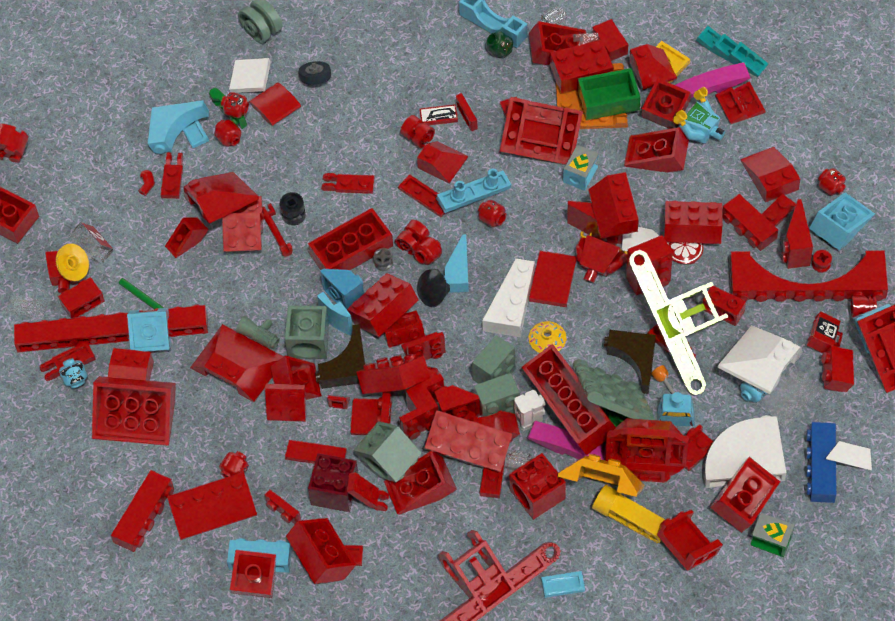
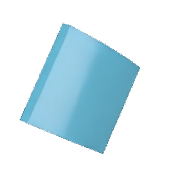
[317,292,352,335]

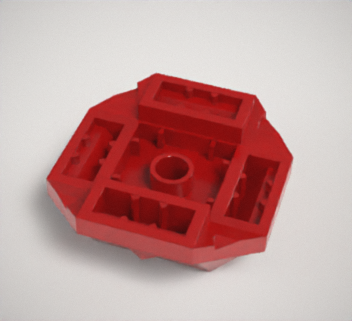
[606,418,688,483]

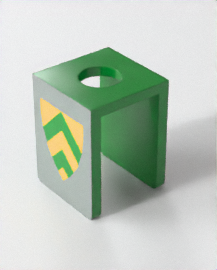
[751,513,795,558]

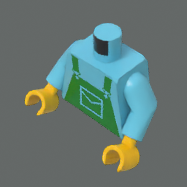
[674,87,725,143]

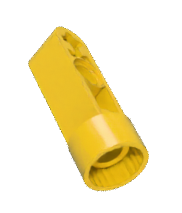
[592,484,665,543]

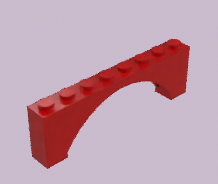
[730,250,888,302]

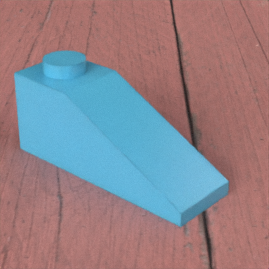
[443,234,469,293]

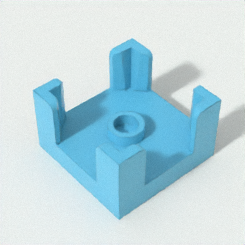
[127,308,171,351]

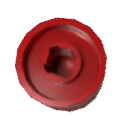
[400,115,435,149]
[395,219,430,255]

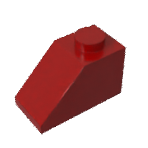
[165,217,209,258]

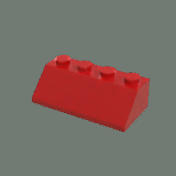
[167,472,257,540]

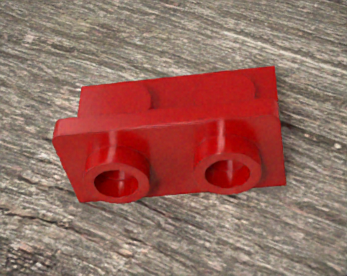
[384,310,425,348]
[685,424,714,471]

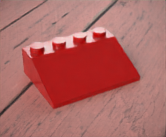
[92,376,176,446]

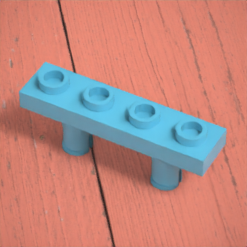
[436,168,512,213]

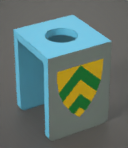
[563,145,599,191]

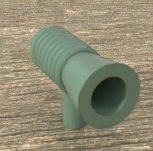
[236,316,280,349]

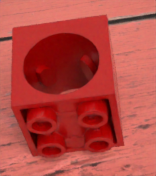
[509,453,566,520]

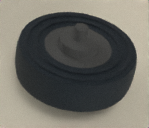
[298,61,331,85]

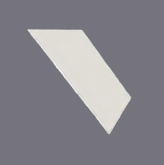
[826,441,872,470]

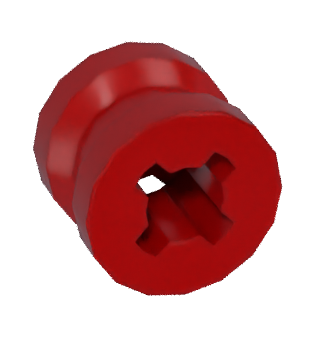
[812,250,832,273]

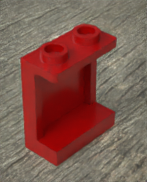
[657,509,723,571]

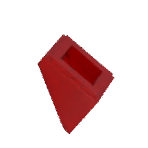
[327,395,350,409]

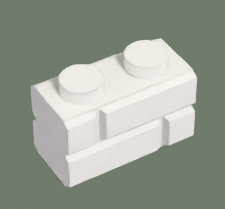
[514,390,545,431]

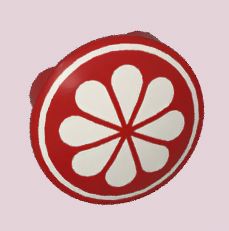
[667,242,704,265]

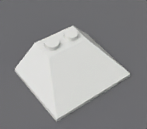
[718,325,803,394]

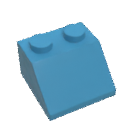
[320,269,365,309]

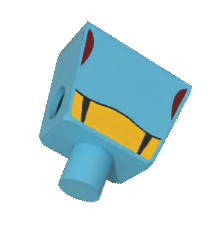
[657,392,695,426]

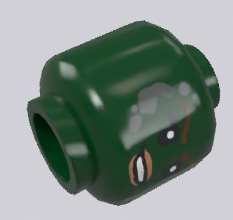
[486,31,513,58]

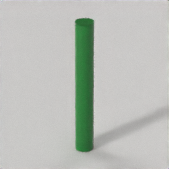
[119,278,164,309]

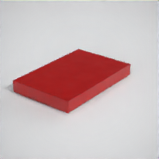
[529,251,577,308]

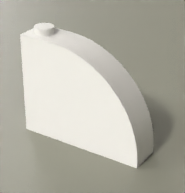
[704,415,786,488]

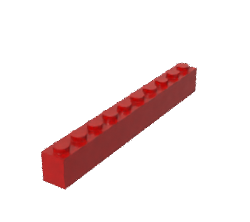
[14,304,208,353]

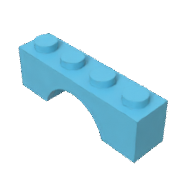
[459,0,528,48]

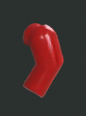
[138,170,155,196]

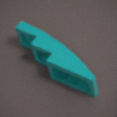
[696,25,768,77]

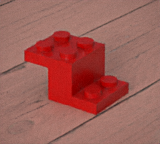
[222,196,263,252]
[399,373,444,440]

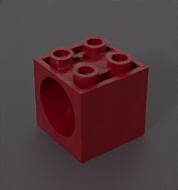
[308,453,359,512]

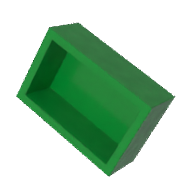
[578,68,641,120]

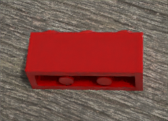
[722,194,778,251]

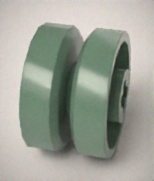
[238,0,283,44]

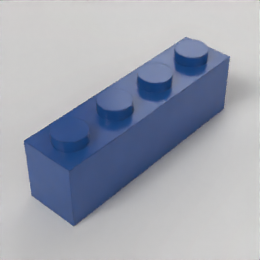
[806,422,836,503]

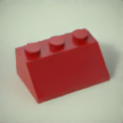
[588,172,639,238]

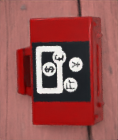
[807,311,843,353]

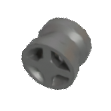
[374,248,393,271]

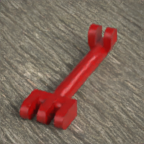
[262,203,293,257]

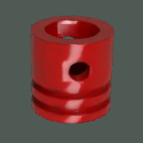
[851,296,877,319]

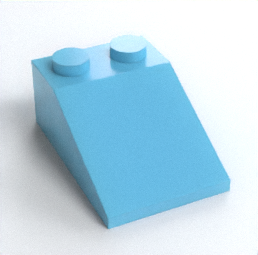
[809,193,875,250]

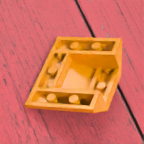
[558,454,645,497]

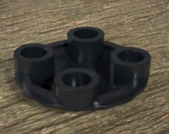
[417,269,450,307]

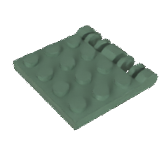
[573,359,656,420]

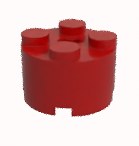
[0,123,29,163]

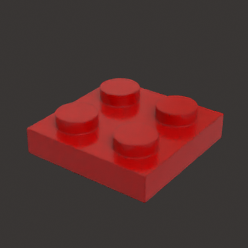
[265,384,307,422]

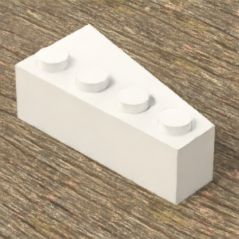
[482,259,535,337]

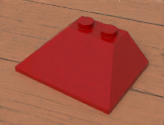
[500,97,583,164]
[183,172,259,224]
[857,304,895,393]
[190,324,284,402]

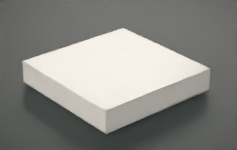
[229,58,271,93]

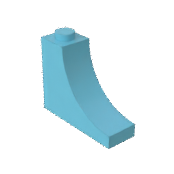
[148,100,209,154]

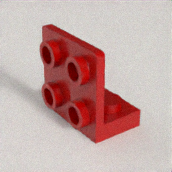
[401,332,446,360]
[350,391,392,435]

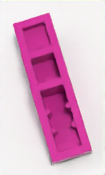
[676,63,751,98]
[527,421,606,461]

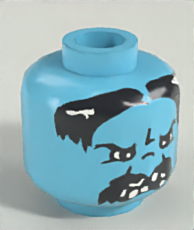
[59,358,88,388]

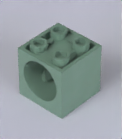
[285,306,329,359]
[353,421,422,482]

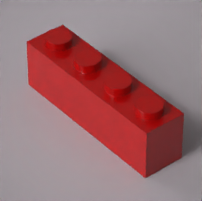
[111,470,174,552]

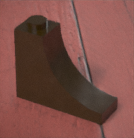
[315,324,365,389]
[604,330,656,394]

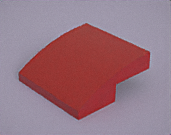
[715,81,766,124]
[249,82,301,126]

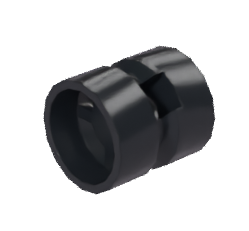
[279,192,306,226]

